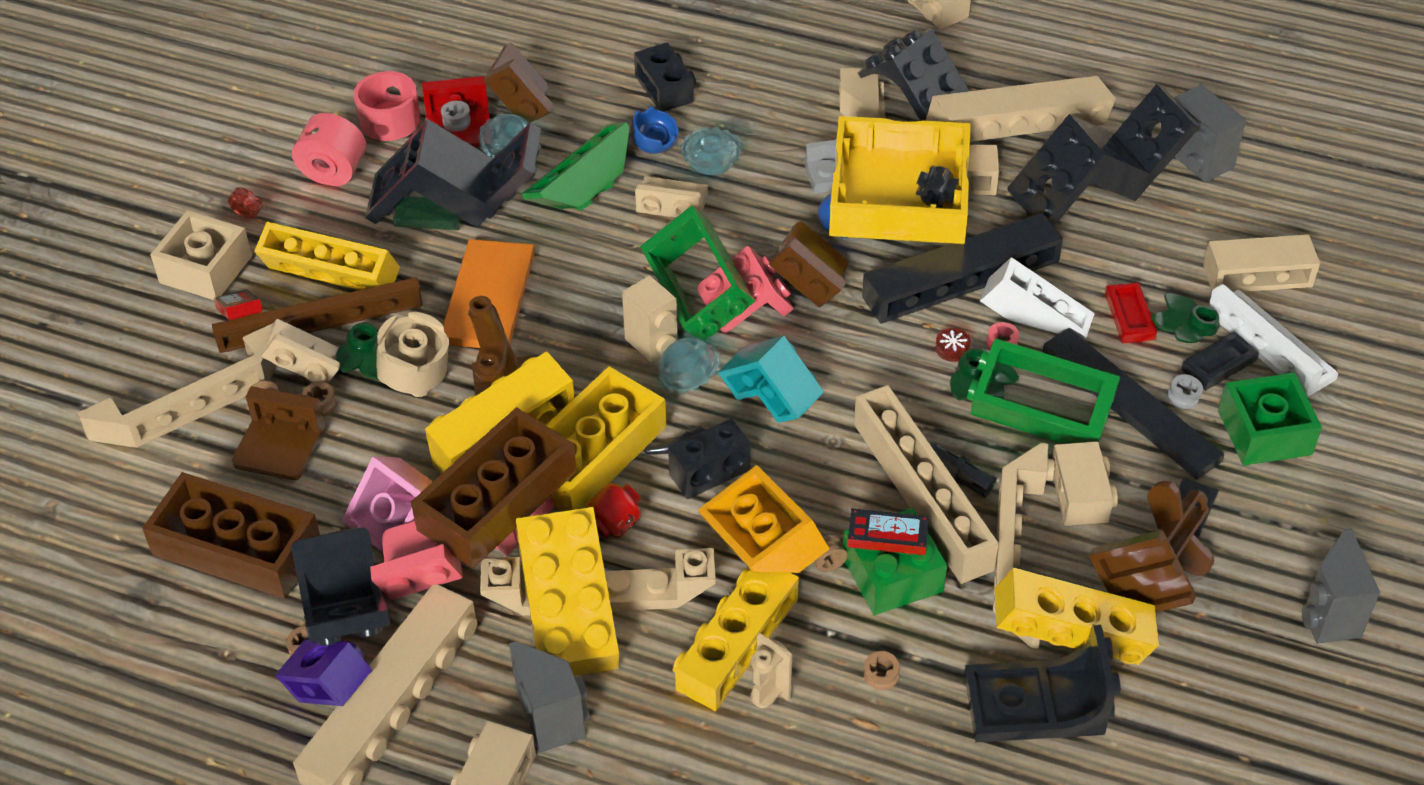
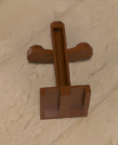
[468,296,541,396]
[1089,481,1214,613]

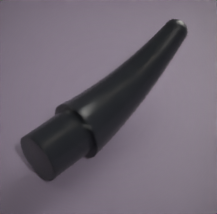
[644,425,705,455]

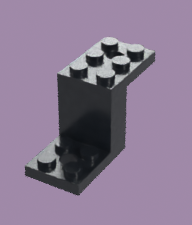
[1007,84,1201,227]
[365,119,541,227]

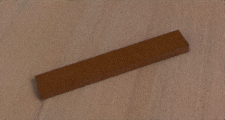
[212,277,423,353]

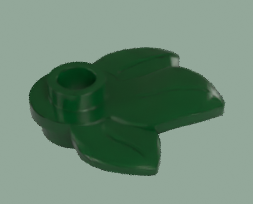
[1151,293,1220,343]
[336,323,379,380]
[950,349,1019,401]

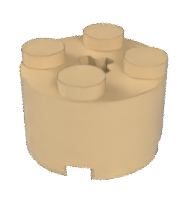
[376,312,449,397]

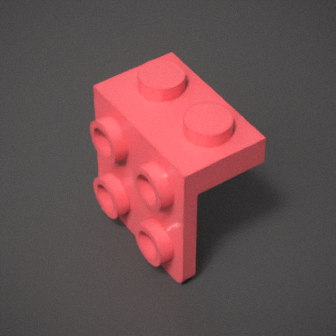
[697,246,794,333]
[370,521,463,600]

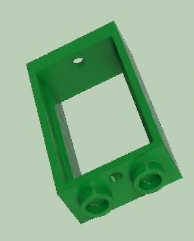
[640,205,755,343]
[967,338,1120,444]

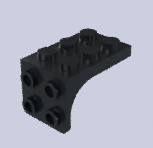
[858,28,969,121]
[291,527,390,646]
[964,624,1121,743]

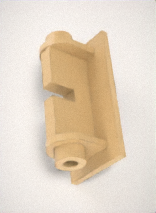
[751,633,792,708]

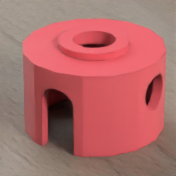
[354,71,421,141]
[292,113,367,186]

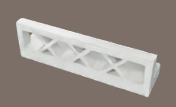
[1209,284,1338,397]

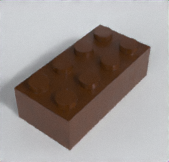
[411,407,577,569]
[142,472,320,599]

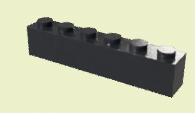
[862,213,1063,324]

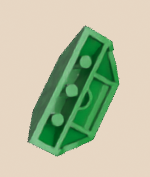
[521,122,630,210]

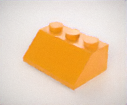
[697,465,829,573]

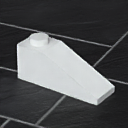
[980,257,1094,339]

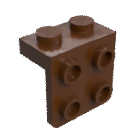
[484,43,554,125]
[768,221,848,308]
[232,386,326,480]

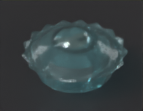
[477,114,529,158]
[680,127,743,175]
[658,337,721,394]

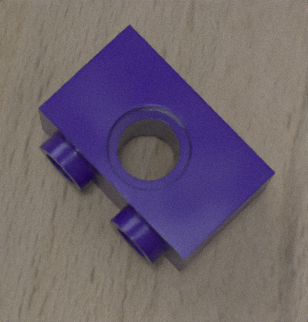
[275,640,372,706]

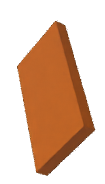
[443,239,535,348]

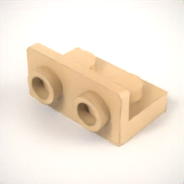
[635,176,708,217]
[261,319,340,383]

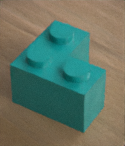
[717,336,824,423]

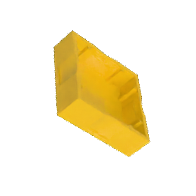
[829,116,970,244]

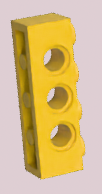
[254,222,400,290]
[673,568,799,711]
[995,568,1159,665]

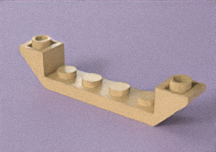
[77,323,277,448]
[993,443,1054,649]
[480,548,716,616]

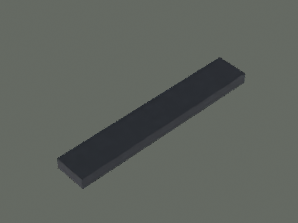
[1043,328,1225,480]

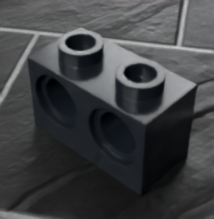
[634,42,697,111]
[668,418,751,500]

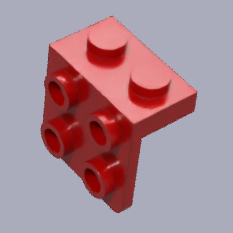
[422,76,492,148]

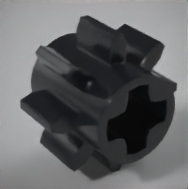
[916,166,959,208]

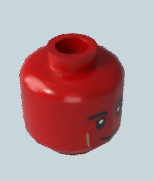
[587,483,642,539]

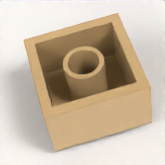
[150,210,252,300]

